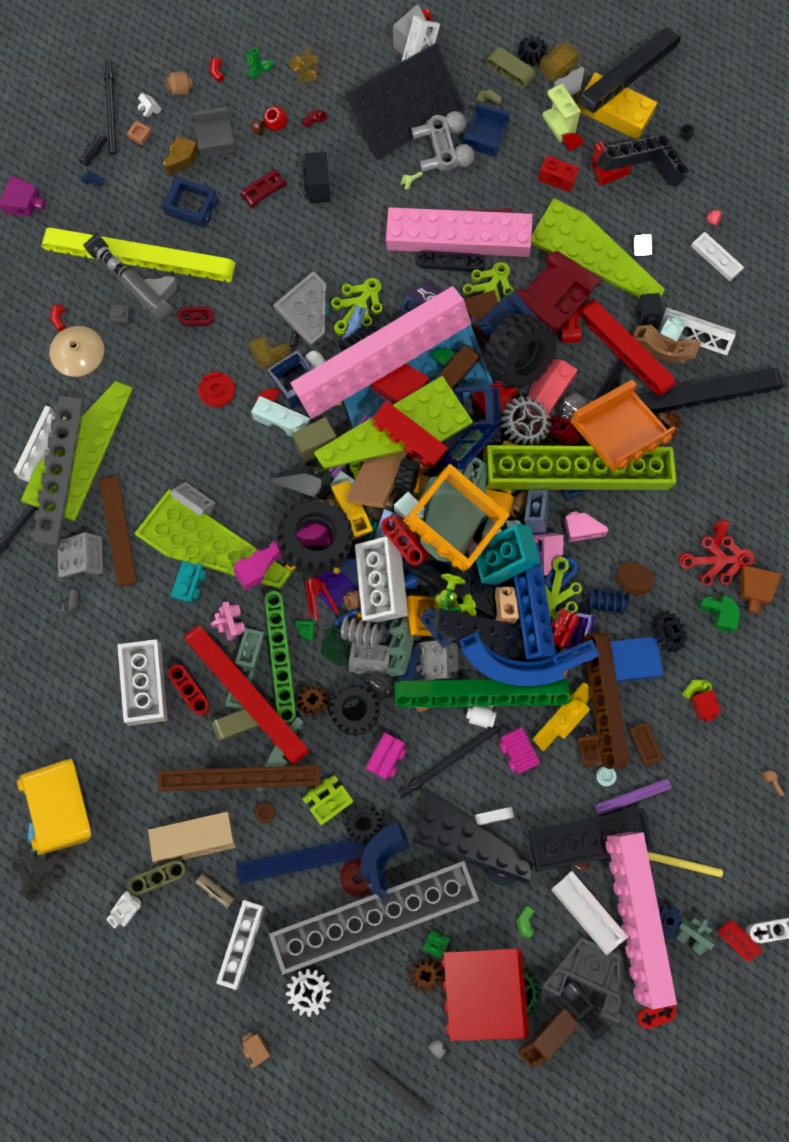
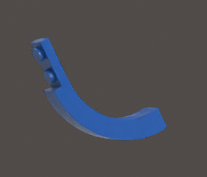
[459,632,599,686]

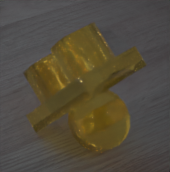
[289,47,317,84]

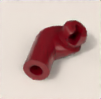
[301,110,327,128]

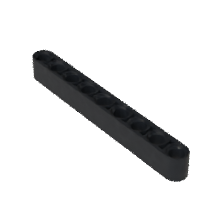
[578,27,681,114]
[636,368,784,414]

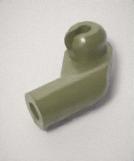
[475,89,502,105]

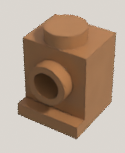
[242,1032,272,1068]

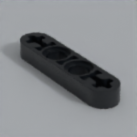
[416,250,486,272]

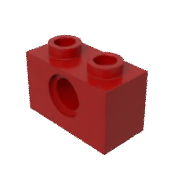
[538,155,580,193]

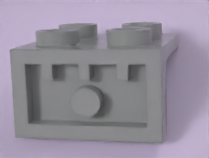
[58,532,103,578]
[413,640,458,681]

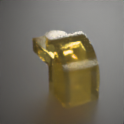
[248,336,291,369]

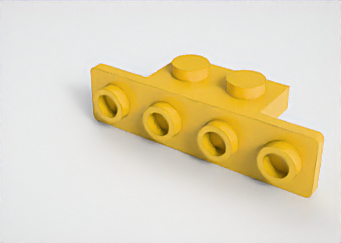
[533,682,592,751]

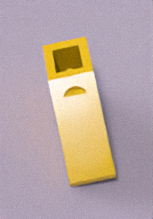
[331,480,373,540]

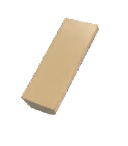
[148,812,236,866]

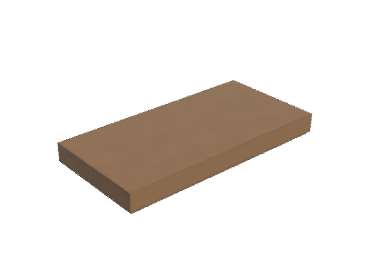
[346,451,408,508]

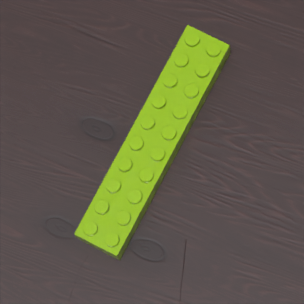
[483,445,676,490]

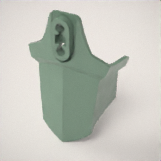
[416,455,488,562]

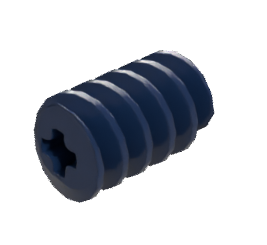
[587,586,630,616]

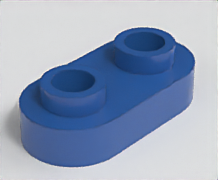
[545,558,578,591]

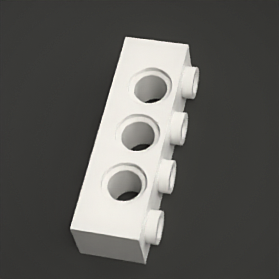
[216,900,265,990]

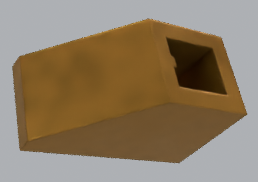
[163,136,199,176]

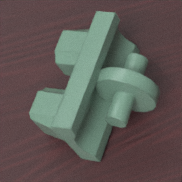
[675,917,714,955]

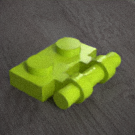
[302,775,354,826]

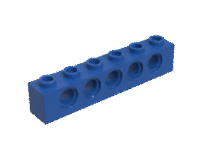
[514,543,556,660]

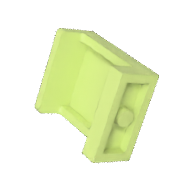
[542,84,581,142]

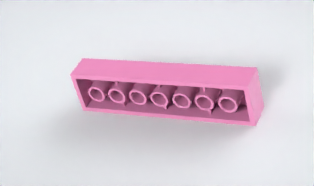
[386,207,533,257]
[606,832,677,1009]

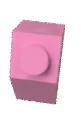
[564,512,608,542]
[533,533,564,575]

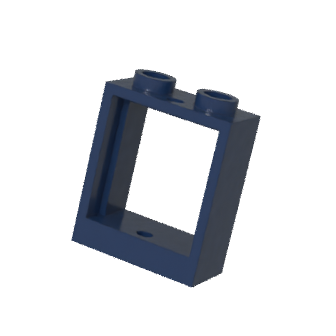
[162,176,219,228]
[267,350,312,409]
[451,386,501,425]

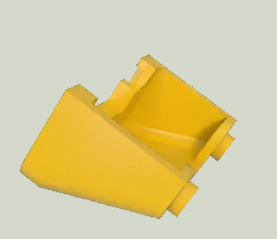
[17,759,91,855]

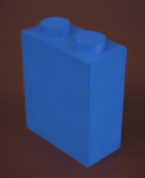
[610,637,663,683]

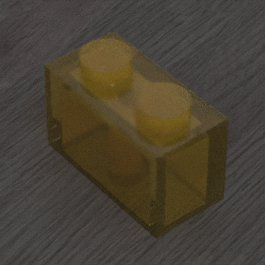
[539,40,580,83]

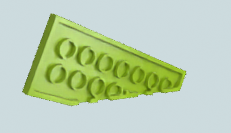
[531,198,665,298]
[314,376,473,470]
[21,381,133,522]
[134,489,292,589]

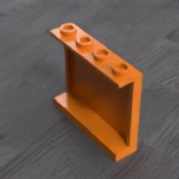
[571,379,676,471]

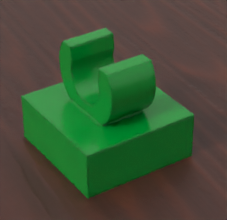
[422,930,450,959]

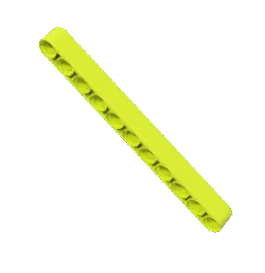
[41,228,236,282]

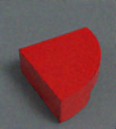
[561,133,584,151]
[255,389,280,403]

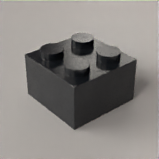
[302,152,330,204]

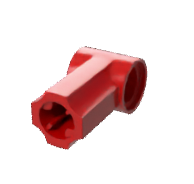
[561,311,581,343]

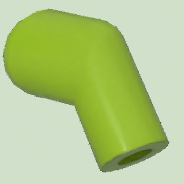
[682,680,712,699]

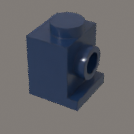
[659,905,683,940]

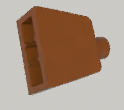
[740,566,781,614]

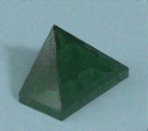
[320,627,350,666]

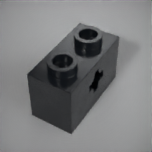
[635,293,663,328]

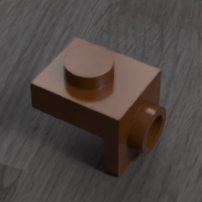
[578,734,603,768]

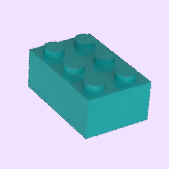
[472,524,541,585]

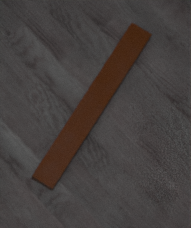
[158,765,321,792]

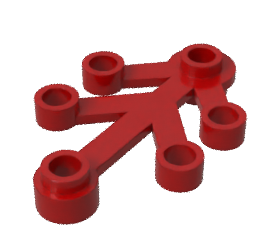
[678,535,754,586]

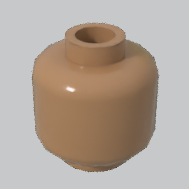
[166,71,192,96]

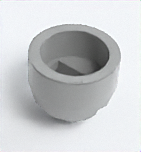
[428,1040,446,1059]

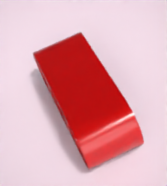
[381,514,429,565]
[168,665,211,716]

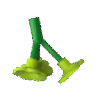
[433,574,476,622]

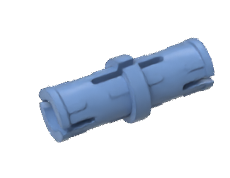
[342,305,367,339]

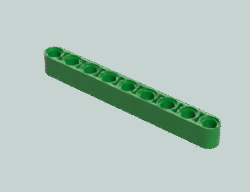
[394,679,571,708]

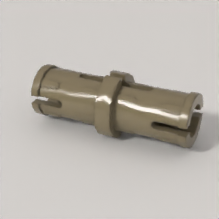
[195,873,235,909]

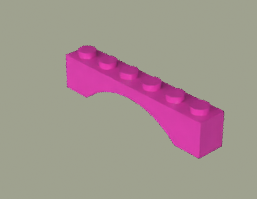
[234,524,333,591]

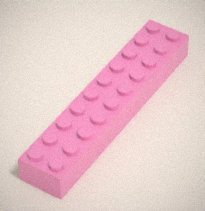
[290,286,471,419]

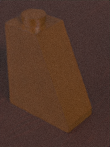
[464,290,498,340]
[517,1008,579,1068]

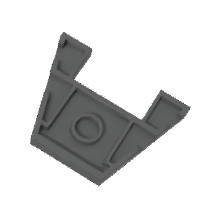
[541,938,620,1024]

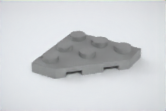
[273,271,326,347]

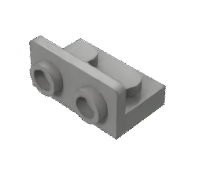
[171,482,215,516]
[349,641,390,676]

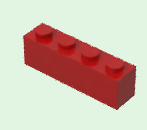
[371,400,448,468]

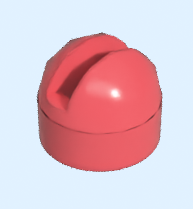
[707,210,722,226]

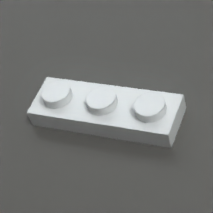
[691,232,744,281]

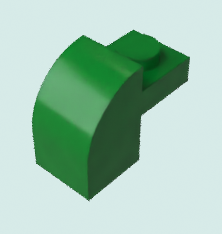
[698,595,740,633]

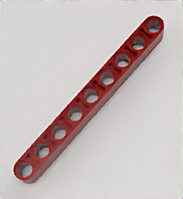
[183,624,309,765]

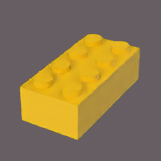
[578,72,657,140]

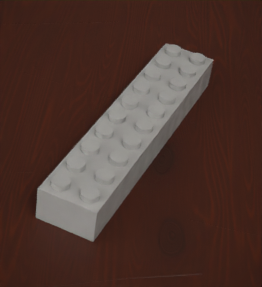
[269,861,479,975]

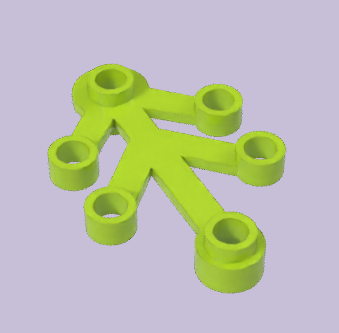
[462,262,514,303]
[331,278,382,336]
[544,557,582,627]

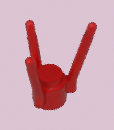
[305,578,339,621]

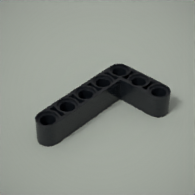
[596,135,689,187]

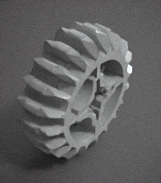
[501,396,551,446]

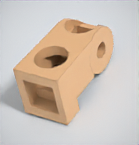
[495,587,519,624]

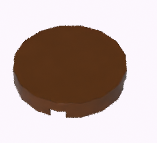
[616,562,655,595]

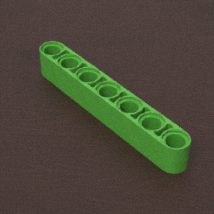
[265,591,297,726]

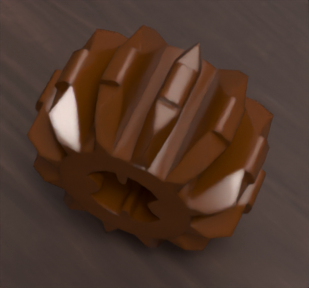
[296,684,330,718]
[408,957,443,994]

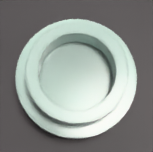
[596,766,616,786]

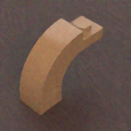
[633,325,701,364]

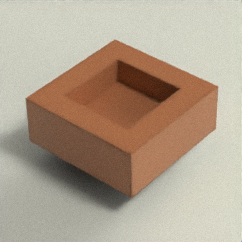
[127,121,152,146]

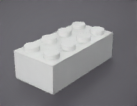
[355,536,408,623]
[118,639,168,726]

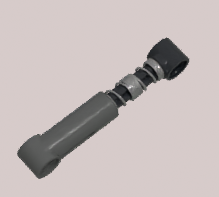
[83,233,175,324]

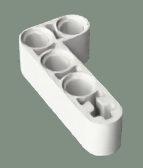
[745,917,789,943]

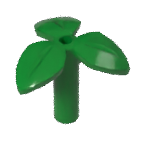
[246,48,274,78]

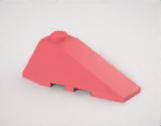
[527,359,578,434]

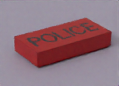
[717,919,763,962]

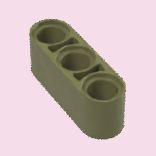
[485,47,536,90]
[211,709,260,742]
[128,861,188,895]

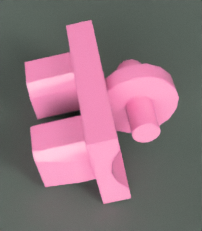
[211,602,245,641]

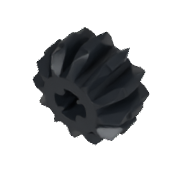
[518,35,547,66]

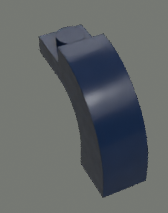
[361,822,410,899]

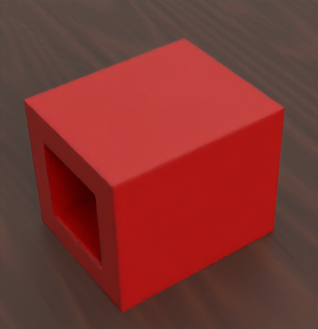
[690,690,721,722]

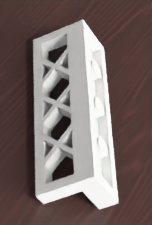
[402,16,440,61]
[658,307,736,355]
[14,406,68,482]
[551,871,628,955]

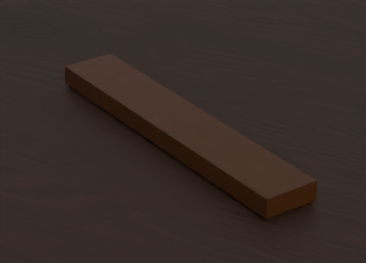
[99,475,137,587]

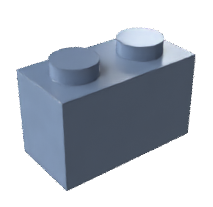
[524,490,550,534]

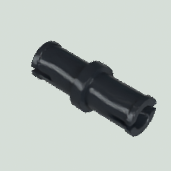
[78,132,108,167]

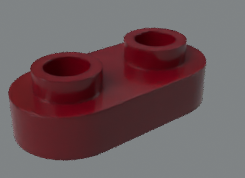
[177,306,215,327]

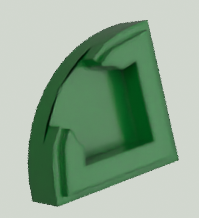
[431,349,457,368]
[295,620,315,641]

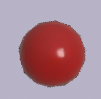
[264,106,288,131]

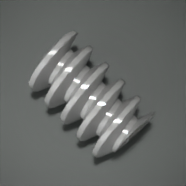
[340,615,384,649]

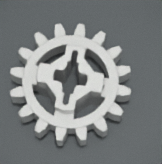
[286,969,332,1017]

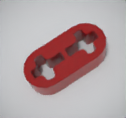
[637,1005,677,1029]

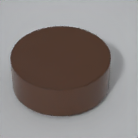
[255,803,275,823]

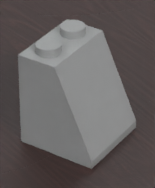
[393,5,432,55]

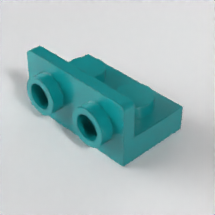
[170,561,207,604]

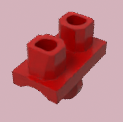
[551,608,579,649]

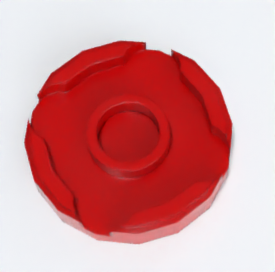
[198,372,235,408]

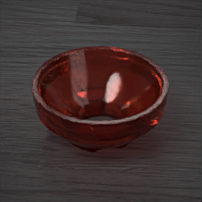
[340,859,371,897]

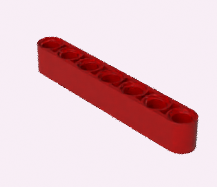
[578,299,676,396]

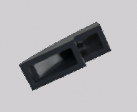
[559,977,610,1042]

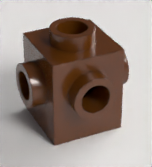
[656,410,683,438]

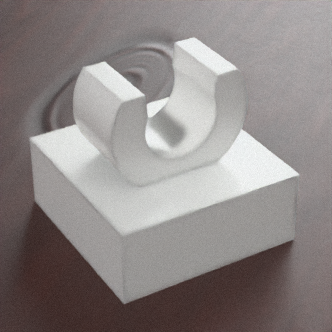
[138,93,162,117]

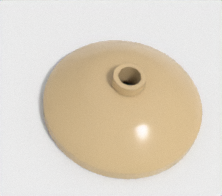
[49,326,105,377]

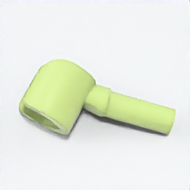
[400,171,423,189]

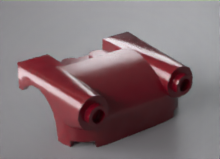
[515,250,602,336]

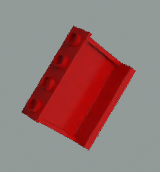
[442,948,529,1041]

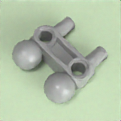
[411,111,475,172]

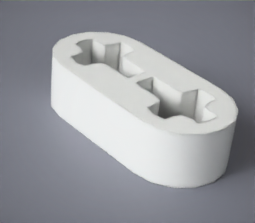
[475,807,514,825]

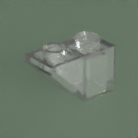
[560,391,590,419]

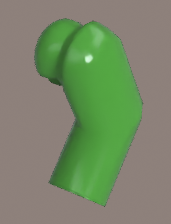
[516,905,535,938]

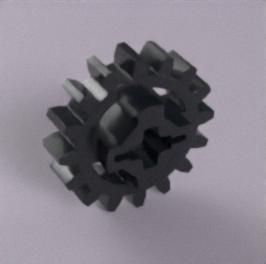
[650,610,687,653]

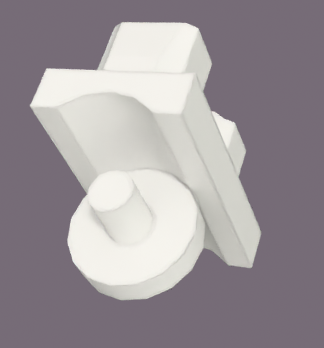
[107,891,141,928]

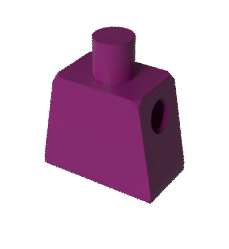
[0,175,46,217]

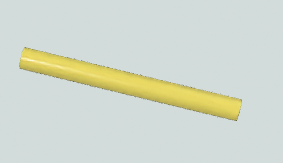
[647,851,723,877]

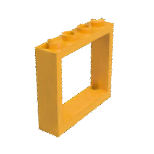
[403,464,510,571]

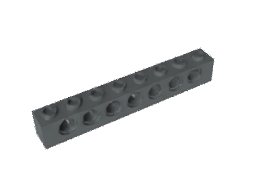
[31,396,84,549]

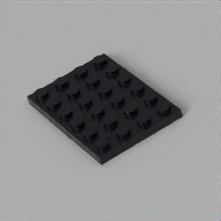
[345,43,466,160]

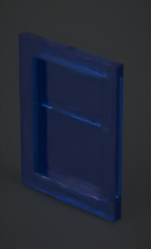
[435,424,501,470]

